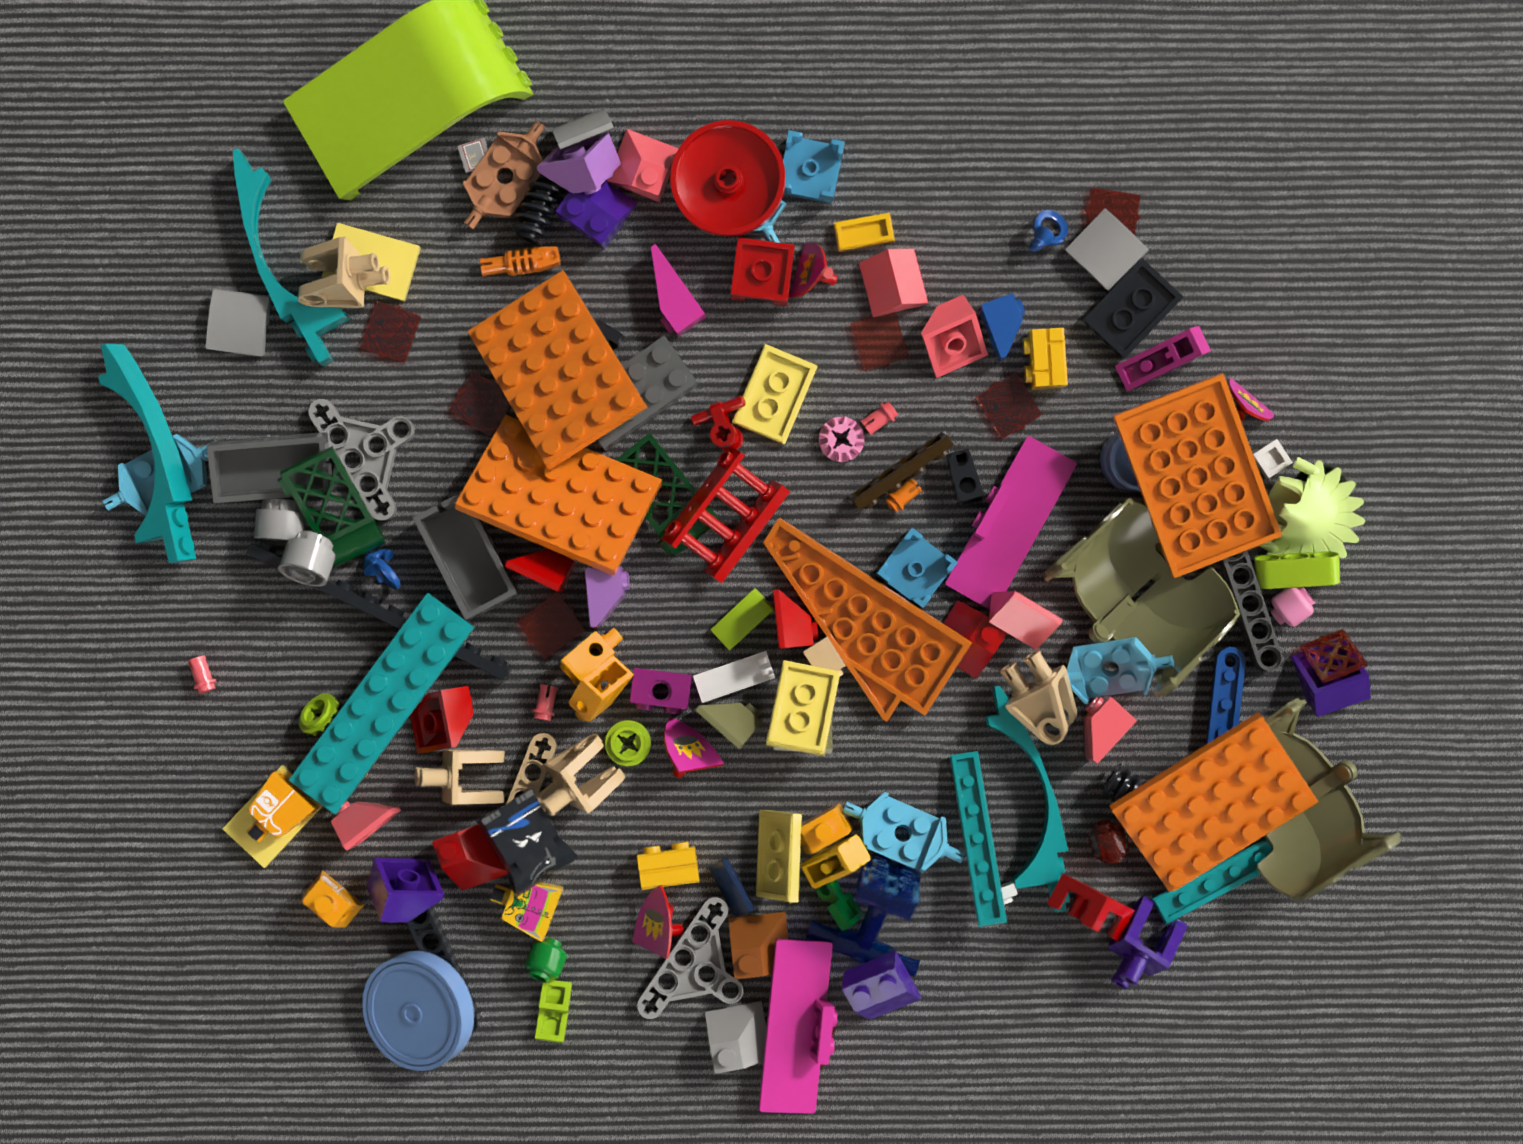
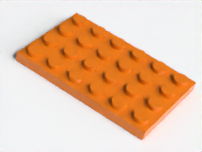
[467,270,648,469]
[1113,373,1282,578]
[455,415,662,576]
[1110,712,1319,892]

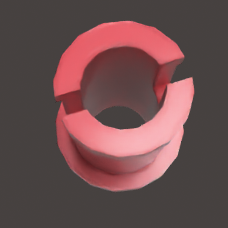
[861,401,898,435]
[187,655,216,694]
[532,684,558,722]

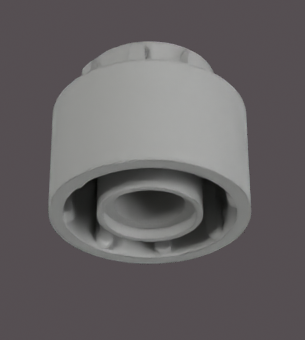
[254,498,306,542]
[278,531,336,586]

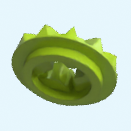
[299,693,340,736]
[605,720,651,766]

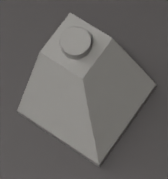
[705,1001,767,1074]

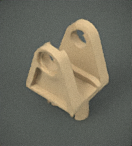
[298,236,390,308]
[1000,650,1077,745]
[535,734,625,816]
[414,750,505,804]

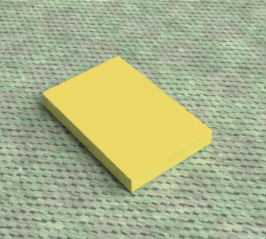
[322,223,421,302]
[732,344,817,445]
[766,660,840,756]
[223,765,323,868]
[756,810,802,902]

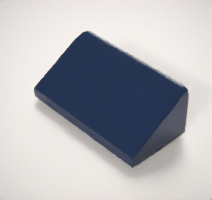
[709,857,754,916]

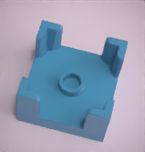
[783,130,845,204]
[876,528,958,609]

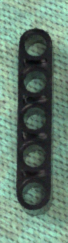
[406,906,481,1033]

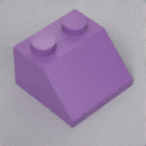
[537,133,621,194]
[585,566,630,628]

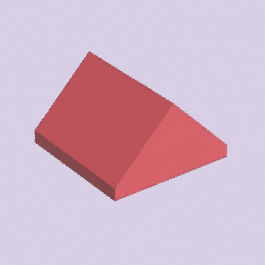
[859,249,928,318]
[989,591,1063,650]

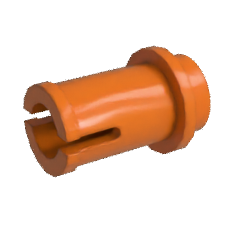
[885,478,922,513]

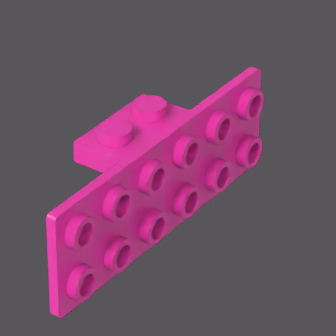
[945,436,1077,610]
[759,939,837,1114]

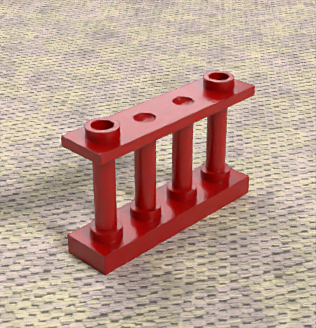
[662,447,790,584]

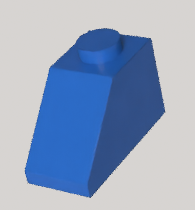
[978,293,1025,362]

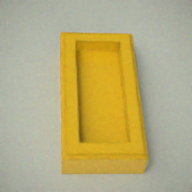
[833,213,895,252]

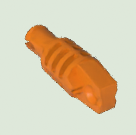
[480,247,561,277]

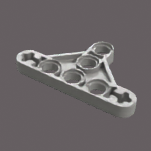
[309,399,415,521]
[637,896,743,1019]

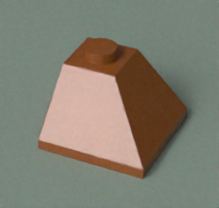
[728,911,789,979]

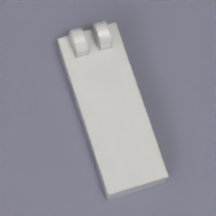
[693,651,775,703]

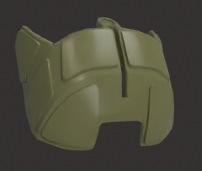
[1044,498,1240,697]
[1256,698,1401,902]

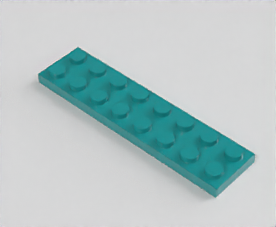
[289,593,475,815]

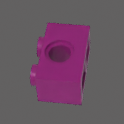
[630,668,692,714]

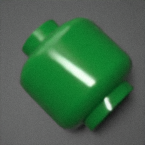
[525,937,567,983]

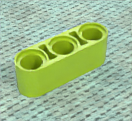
[1254,551,1340,589]

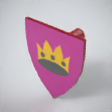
[789,242,837,298]
[1228,378,1274,421]
[663,717,724,778]
[632,885,684,959]

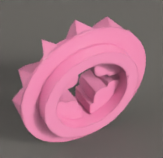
[819,416,864,462]

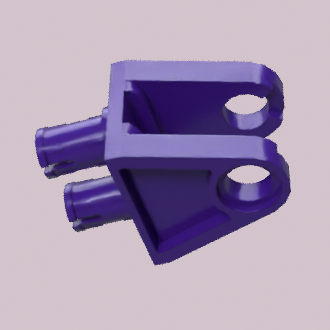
[1107,896,1187,990]

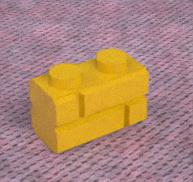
[1022,328,1068,390]
[801,835,870,889]
[637,841,700,890]

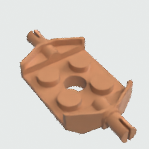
[463,120,546,230]

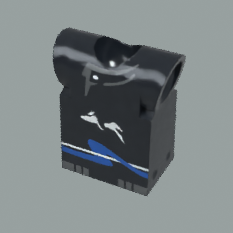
[477,789,578,897]

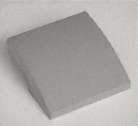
[552,108,614,150]
[1065,208,1149,292]
[206,289,271,356]

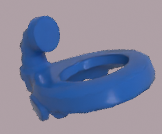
[1030,210,1068,252]
[362,549,401,590]

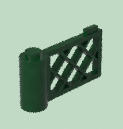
[616,433,721,556]
[278,446,386,568]

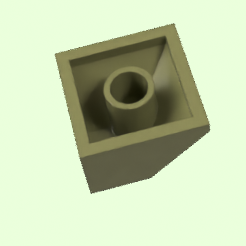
[696,703,762,749]

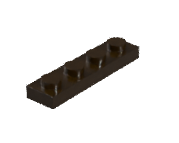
[848,432,954,510]

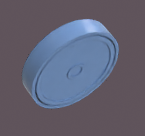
[362,951,474,1071]

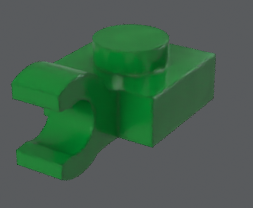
[816,880,865,932]

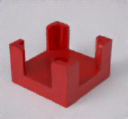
[731,237,795,307]
[1047,873,1135,941]

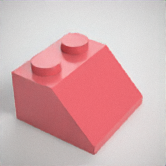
[1083,696,1137,764]

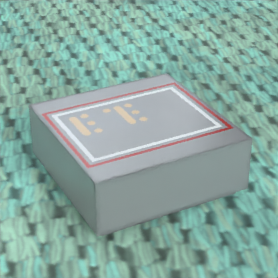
[457,138,488,175]

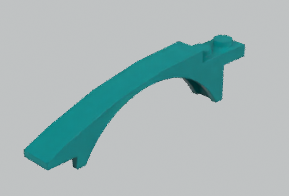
[233,148,350,366]
[98,344,196,563]
[985,686,1070,912]

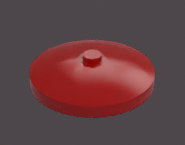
[670,120,786,237]

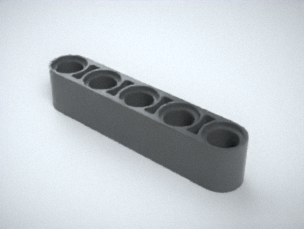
[1218,550,1283,671]

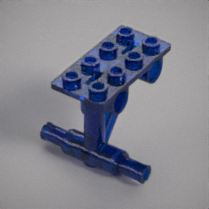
[806,853,920,978]

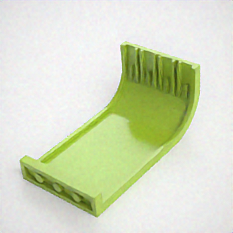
[283,0,534,200]

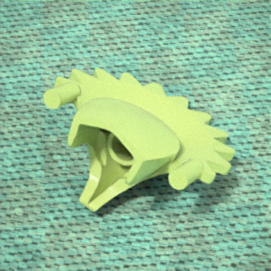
[1259,457,1365,558]

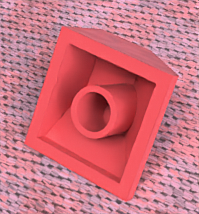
[607,129,679,202]
[921,295,988,378]
[331,801,402,850]

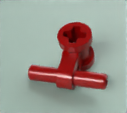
[691,396,746,451]

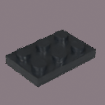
[1082,258,1183,360]

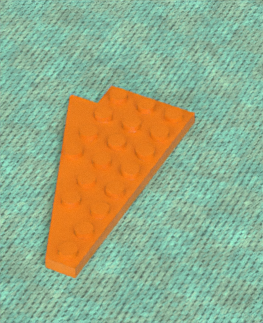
[763,518,972,722]

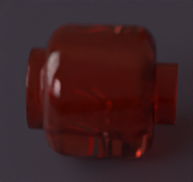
[1088,819,1130,864]

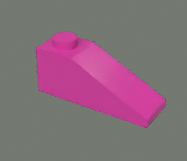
[651,244,706,337]
[1115,326,1211,391]

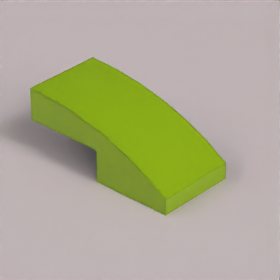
[710,588,775,651]
[535,980,572,1044]

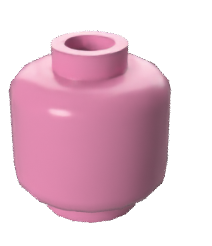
[1270,587,1315,627]

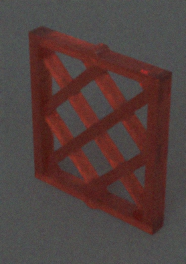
[1300,629,1367,683]

